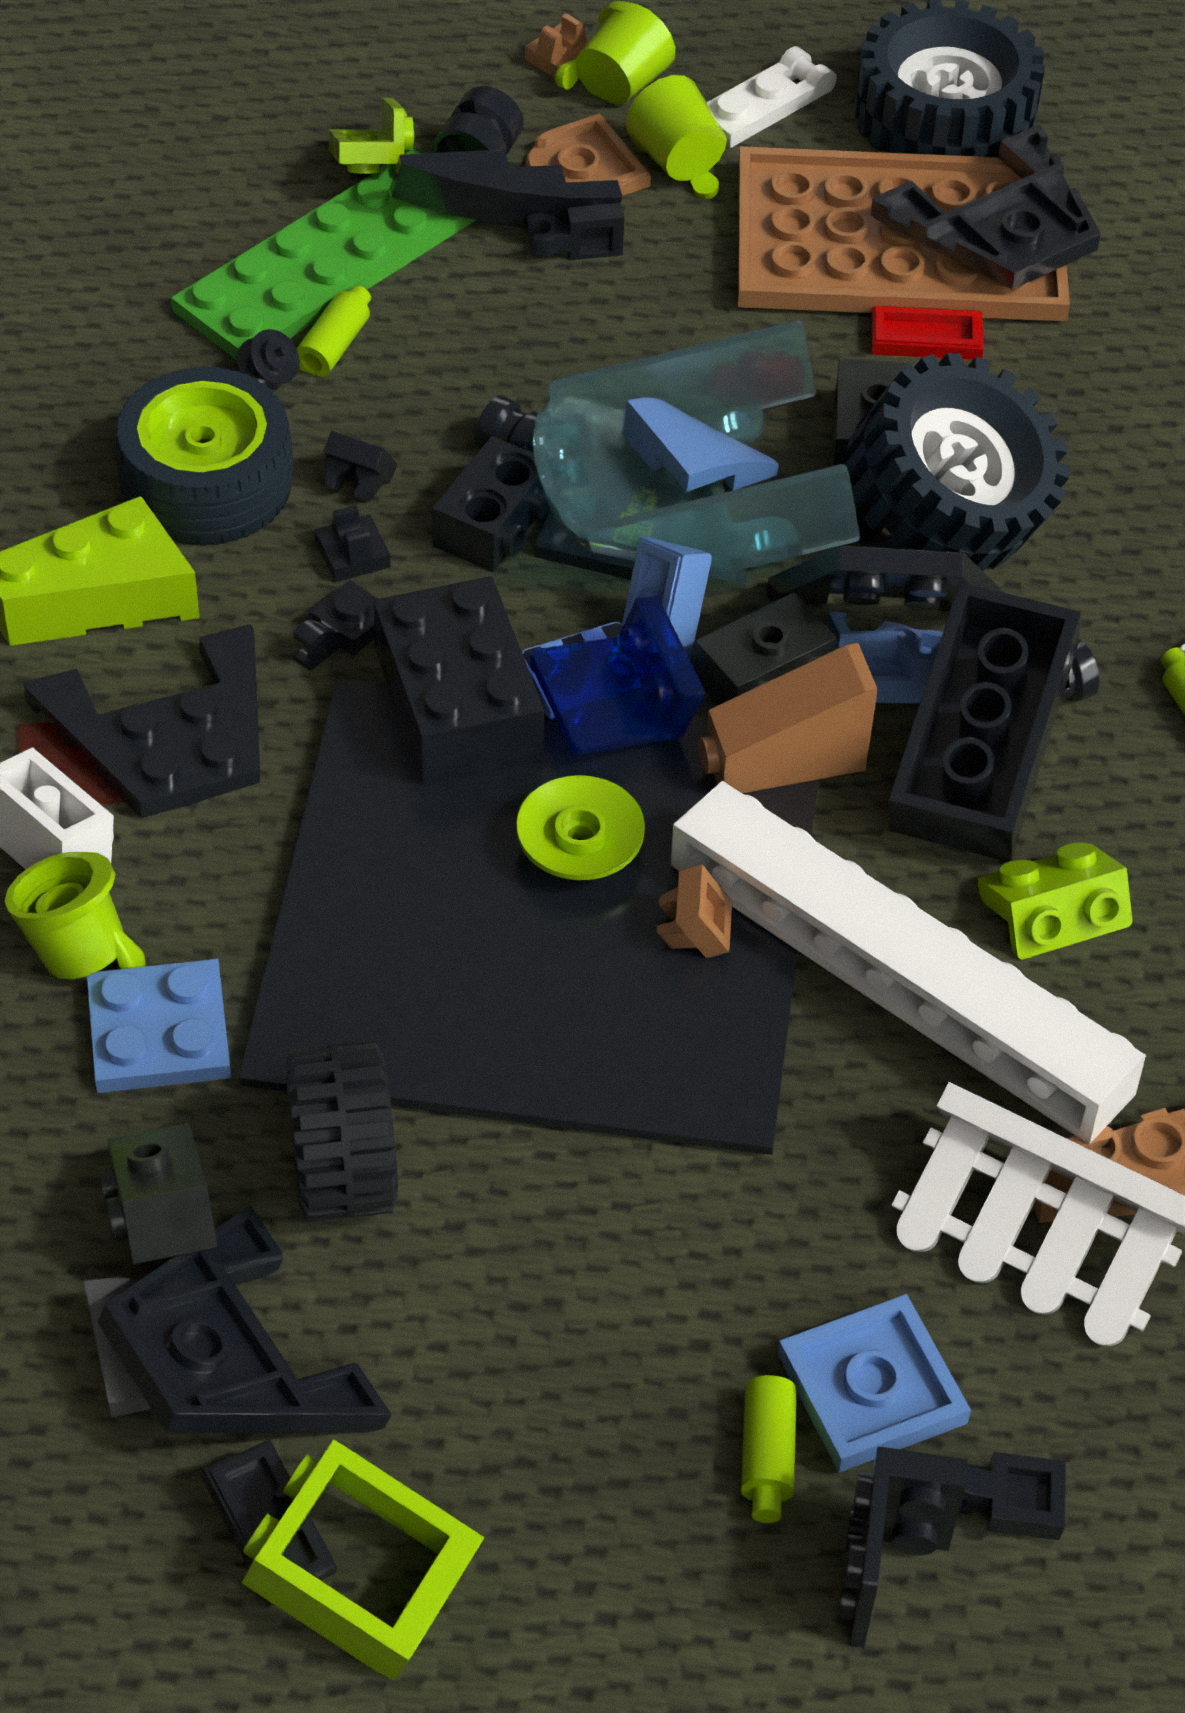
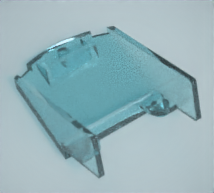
[534,320,860,586]

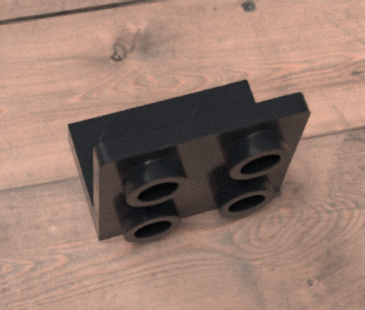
[838,1446,968,1648]

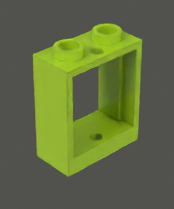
[242,1439,485,1681]

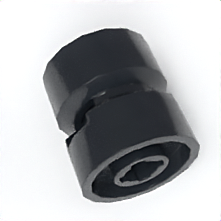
[432,86,524,155]

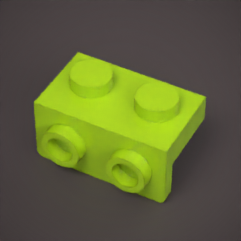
[329,98,414,174]
[977,843,1133,960]

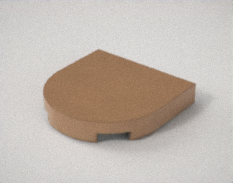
[526,113,651,196]

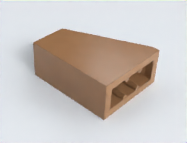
[698,643,877,793]

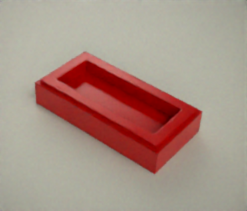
[871,305,984,360]

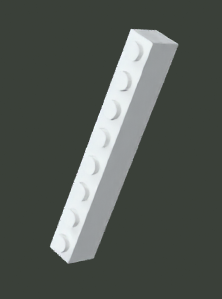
[671,781,1146,1145]

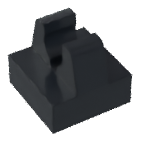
[323,431,398,503]
[315,505,391,583]

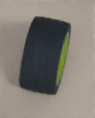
[115,367,293,545]

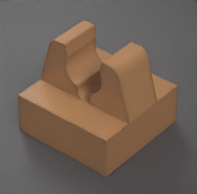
[525,13,588,78]
[657,864,732,959]

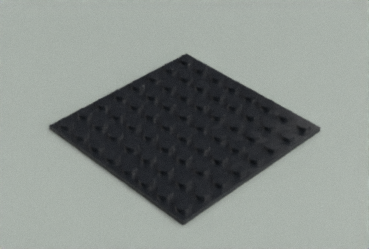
[239,677,818,1155]

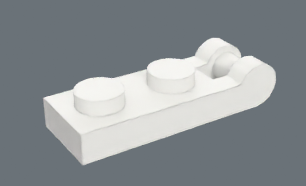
[707,46,836,148]

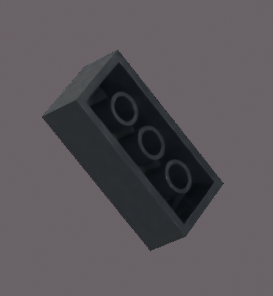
[889,582,1081,862]

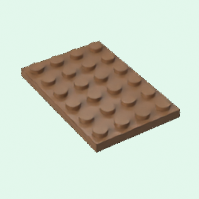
[738,146,1070,321]

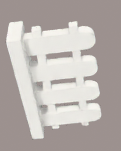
[891,1082,1185,1346]

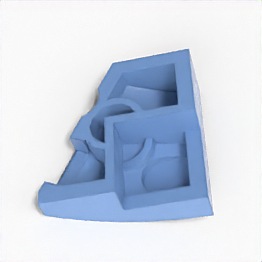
[622,397,779,492]
[827,612,943,703]

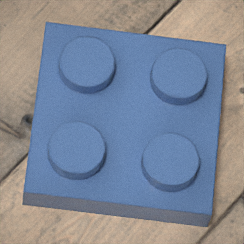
[87,959,231,1093]
[777,1294,971,1473]

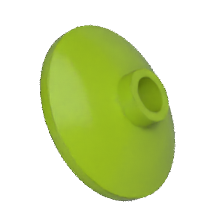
[517,775,645,880]

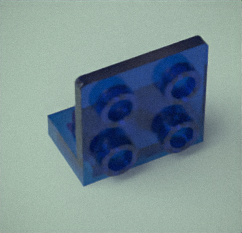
[529,595,706,755]

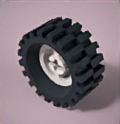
[854,0,1045,158]
[845,353,1070,571]

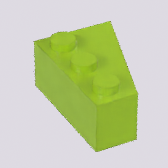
[0,496,200,646]

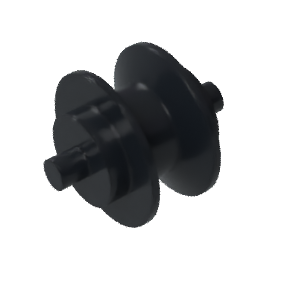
[236,329,300,390]

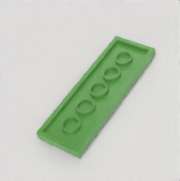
[171,148,476,359]

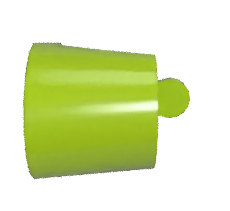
[554,1,675,106]
[626,75,727,199]
[4,852,146,980]

